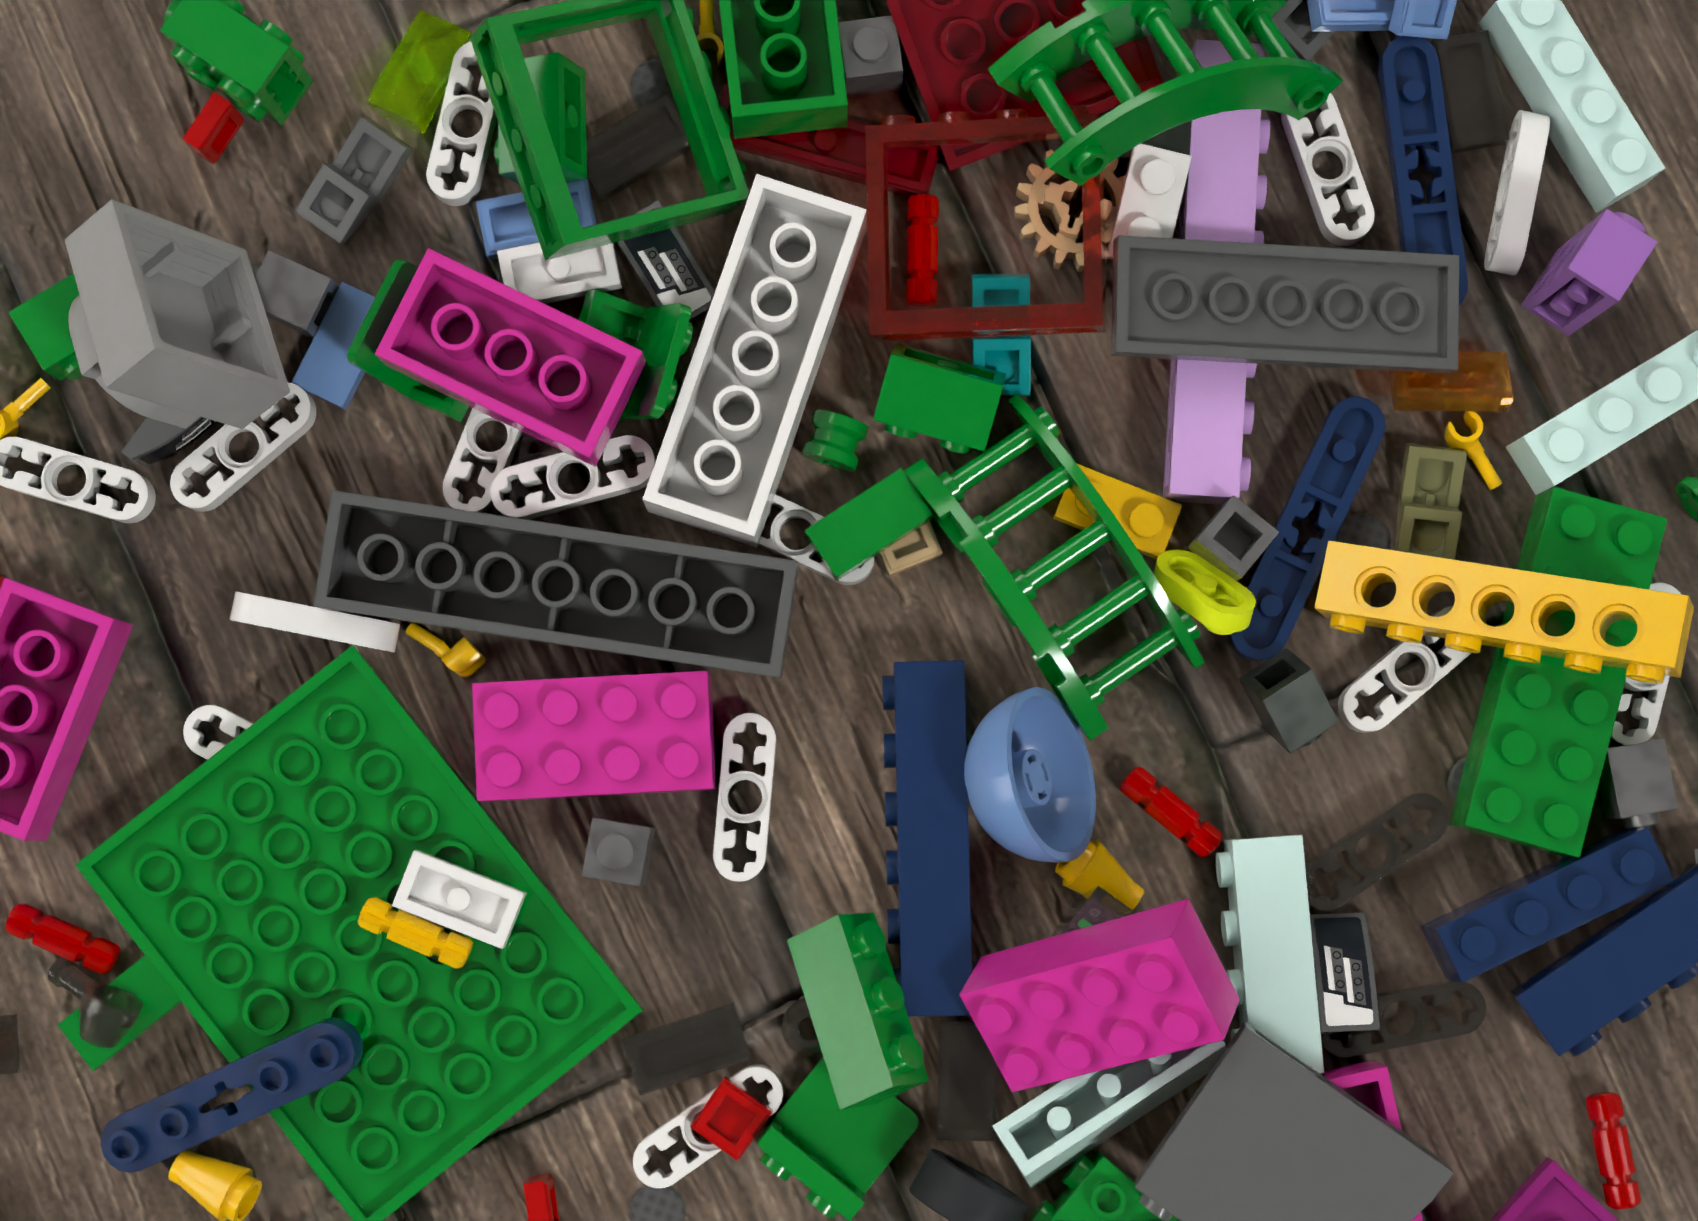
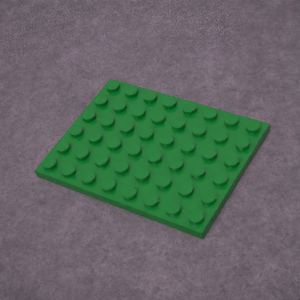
[75,645,644,1221]

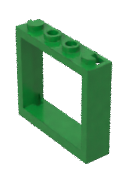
[470,0,749,261]

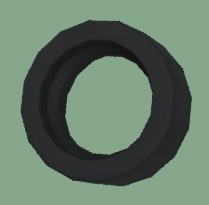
[909,1149,1028,1221]

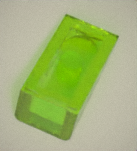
[366,10,472,135]

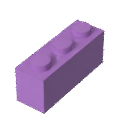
[1520,209,1657,336]

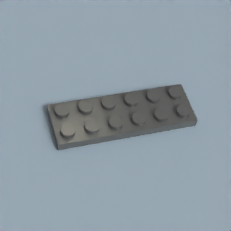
[1111,235,1459,374]

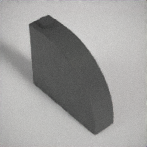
[1135,1021,1454,1221]

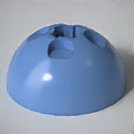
[964,687,1096,862]

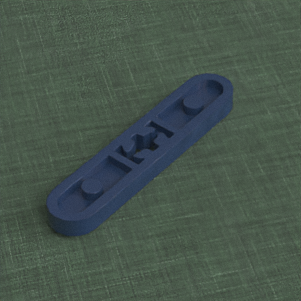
[1378,36,1468,305]
[1228,396,1386,662]
[100,1018,363,1173]

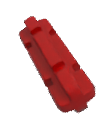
[906,194,939,307]
[1120,767,1223,858]
[5,904,120,974]
[1585,1091,1641,1210]

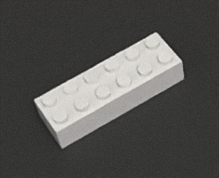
[642,174,867,548]

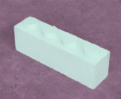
[1478,0,1665,213]
[1506,330,1698,495]
[1216,835,1324,1073]
[992,1040,1226,1189]

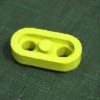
[1153,550,1256,635]

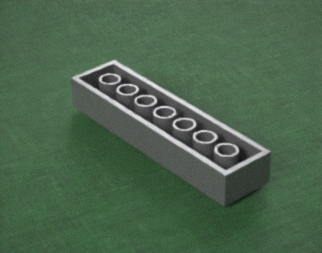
[313,490,799,679]

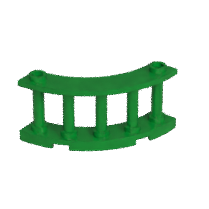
[988,0,1343,186]
[904,394,1205,741]

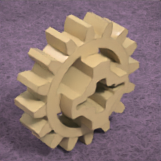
[1013,150,1126,272]

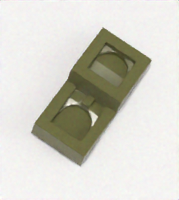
[1395,443,1467,560]

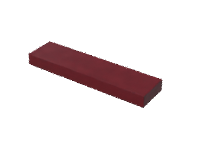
[719,84,941,197]

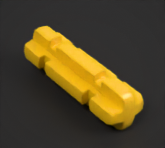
[358,897,473,969]

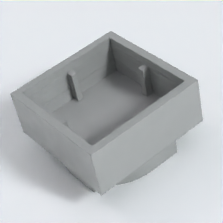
[64,199,290,429]

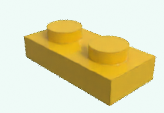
[1053,463,1182,560]

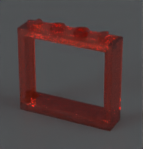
[865,106,1107,341]

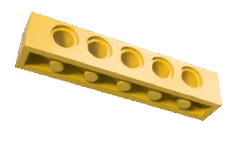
[1314,540,1694,684]

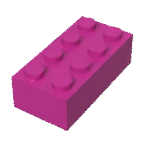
[375,248,647,467]
[0,578,133,841]
[472,671,717,802]
[959,898,1240,1092]

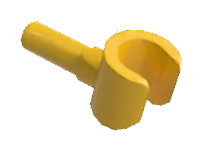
[696,0,725,71]
[0,378,51,440]
[1444,410,1502,490]
[405,622,486,677]

